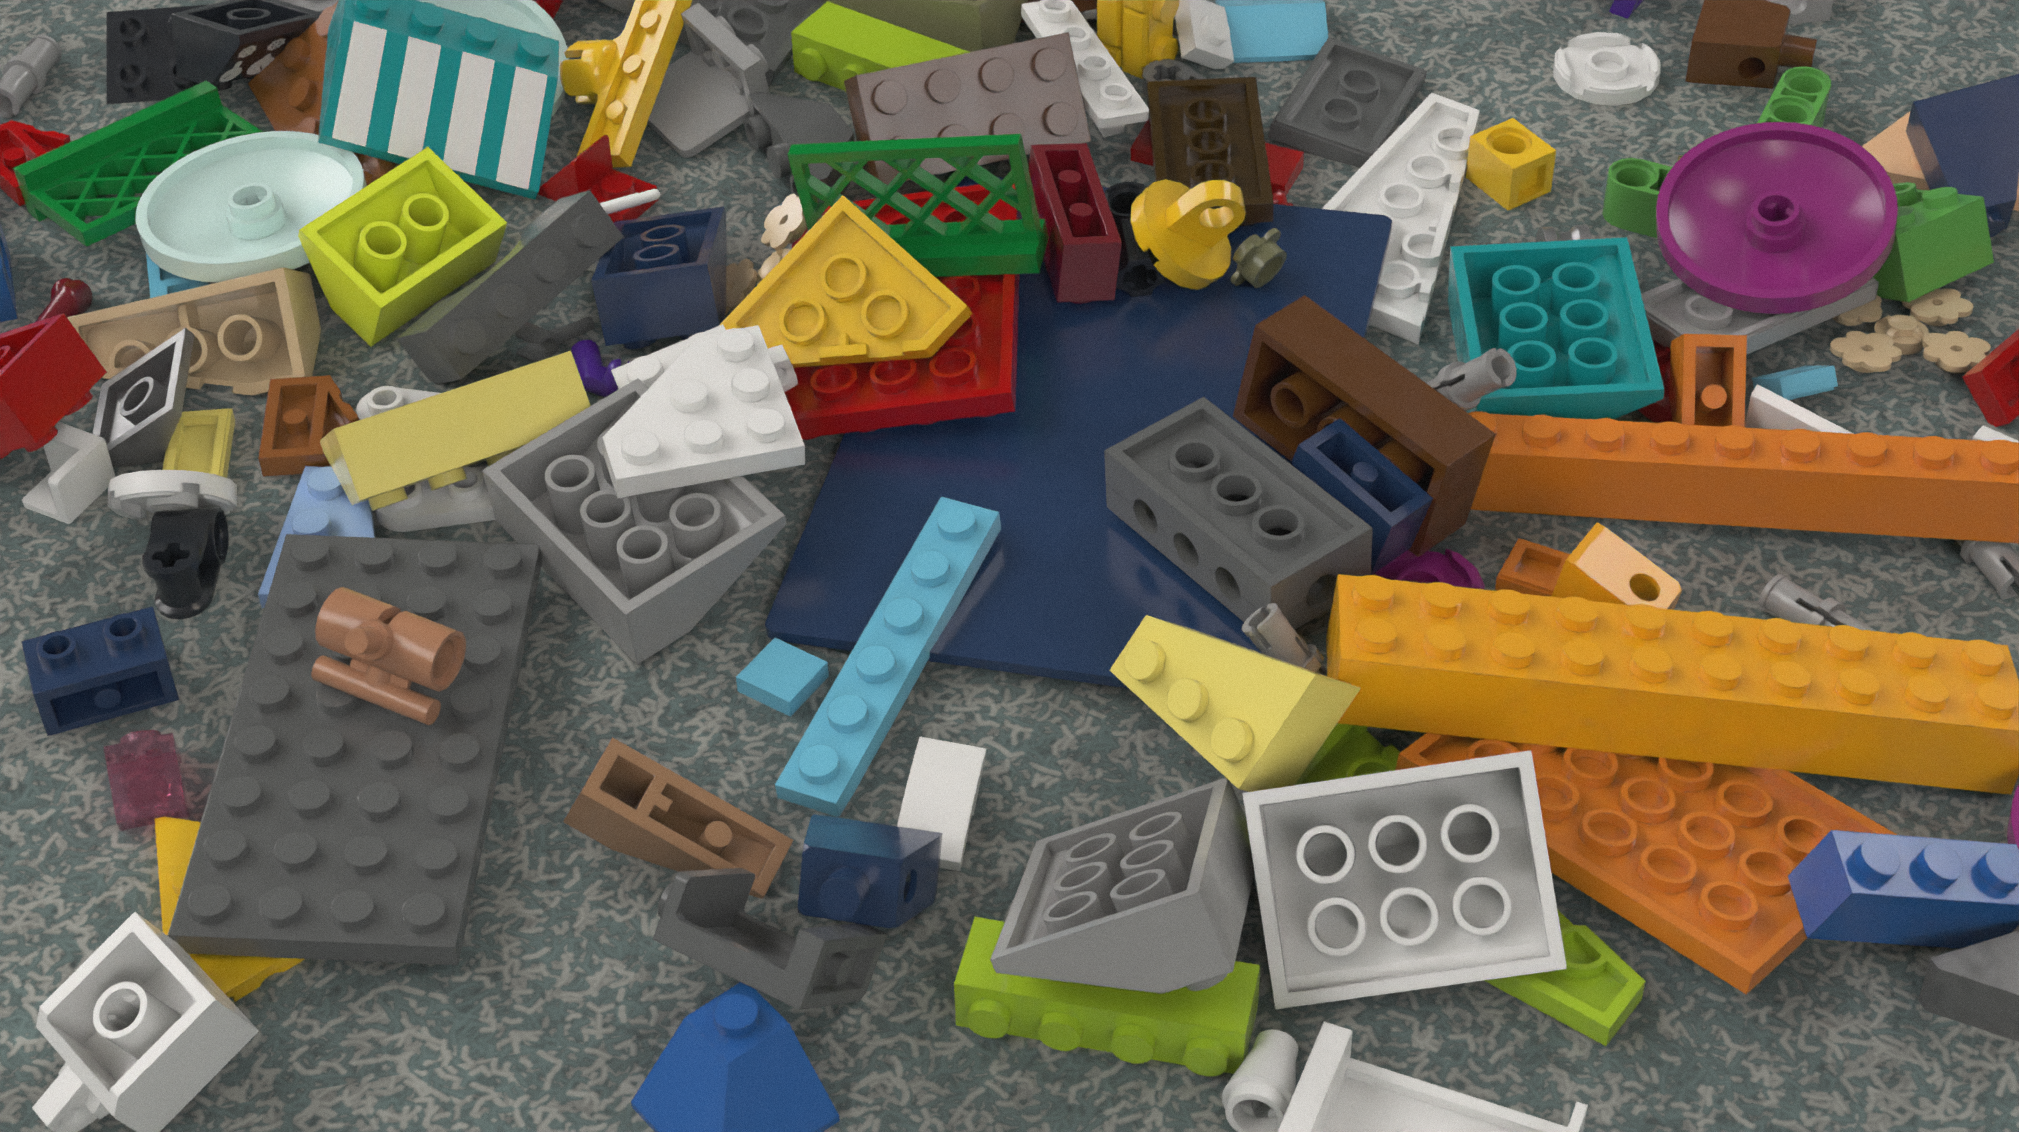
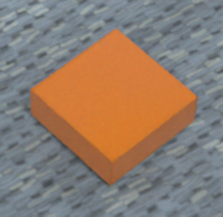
[1495,538,1570,597]

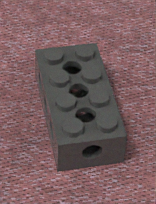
[1104,397,1373,630]

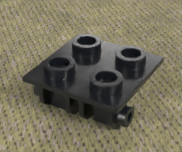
[106,4,211,104]

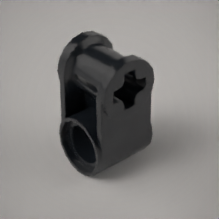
[142,508,229,620]

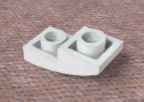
[897,737,986,871]

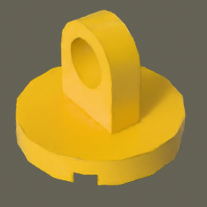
[1131,179,1246,290]

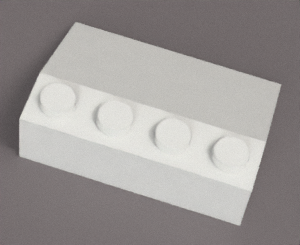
[1243,750,1567,1009]

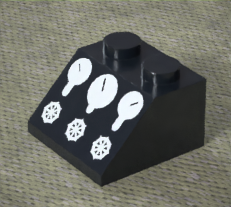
[171,0,321,91]

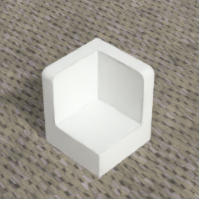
[22,422,116,524]

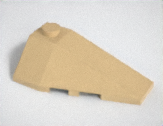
[67,267,321,396]

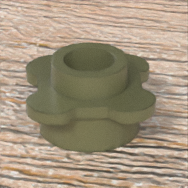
[1231,228,1287,288]

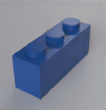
[1788,830,2019,949]

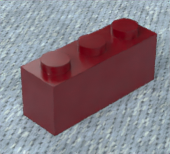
[1029,143,1122,304]

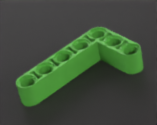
[1602,66,1831,238]

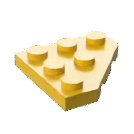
[720,195,973,368]

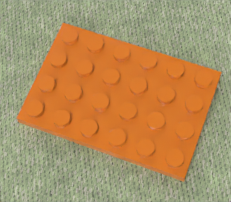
[1395,733,1897,994]

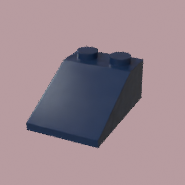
[591,206,726,349]

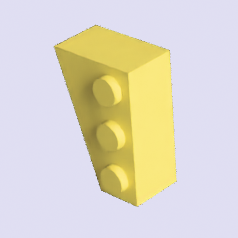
[1110,615,1361,792]

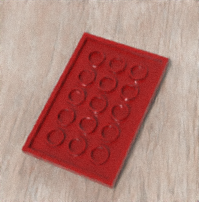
[785,183,1021,440]

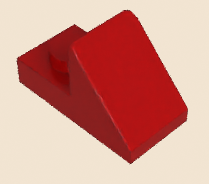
[538,134,658,223]

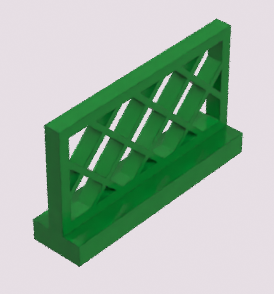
[13,81,263,247]
[787,134,1049,277]

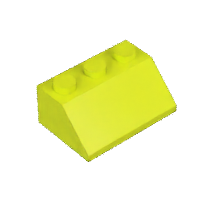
[298,147,507,347]

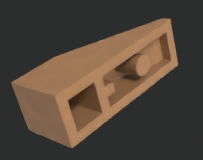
[563,737,794,899]

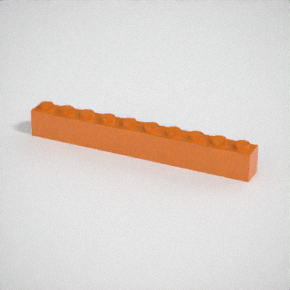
[1468,411,2019,543]

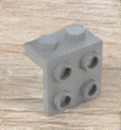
[647,3,770,158]

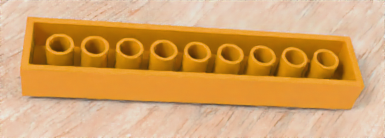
[1326,574,2019,795]

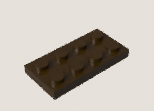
[1147,77,1274,226]

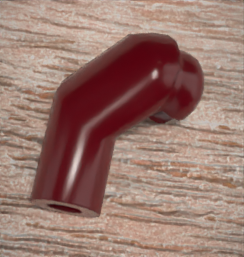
[34,278,93,323]

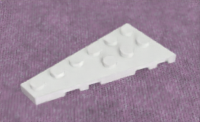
[1322,93,1480,345]

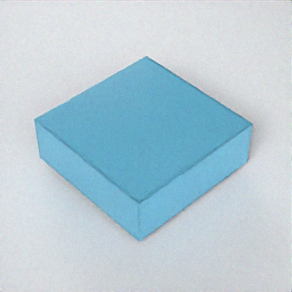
[1752,365,1838,400]
[736,638,829,717]

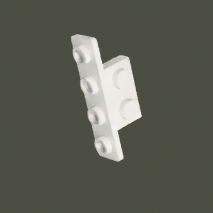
[1021,0,1149,137]

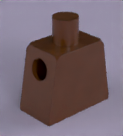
[1685,0,1817,89]

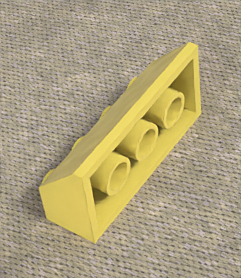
[320,351,591,511]

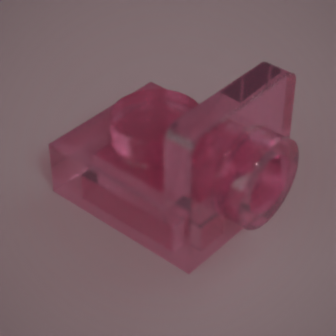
[103,730,190,831]

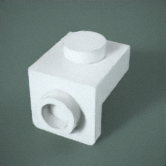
[1173,0,1234,69]

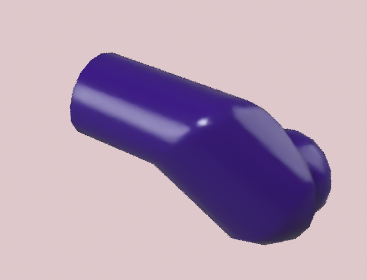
[571,340,629,397]

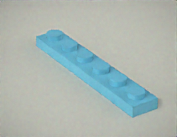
[775,497,1001,817]

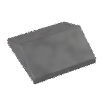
[92,328,194,467]

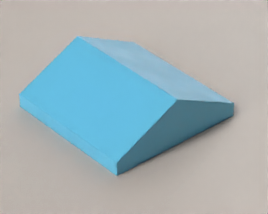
[1215,0,1328,63]

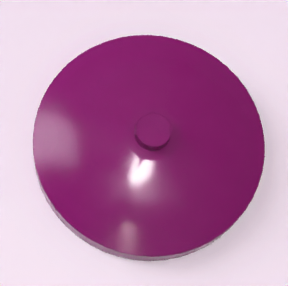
[1656,122,1898,314]

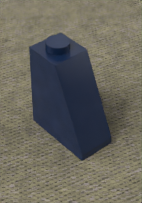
[1906,74,2019,238]

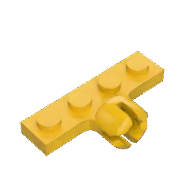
[559,0,692,168]

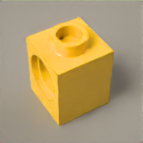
[1466,118,1556,211]

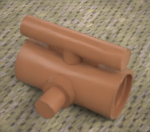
[311,587,466,725]

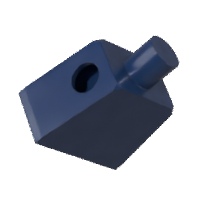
[798,814,943,928]

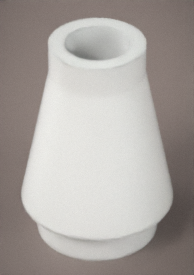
[1222,1030,1298,1132]

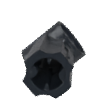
[1104,182,1166,297]

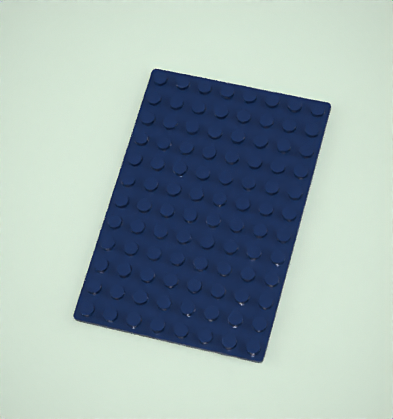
[765,176,1392,688]

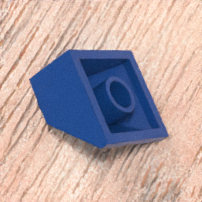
[631,982,840,1132]

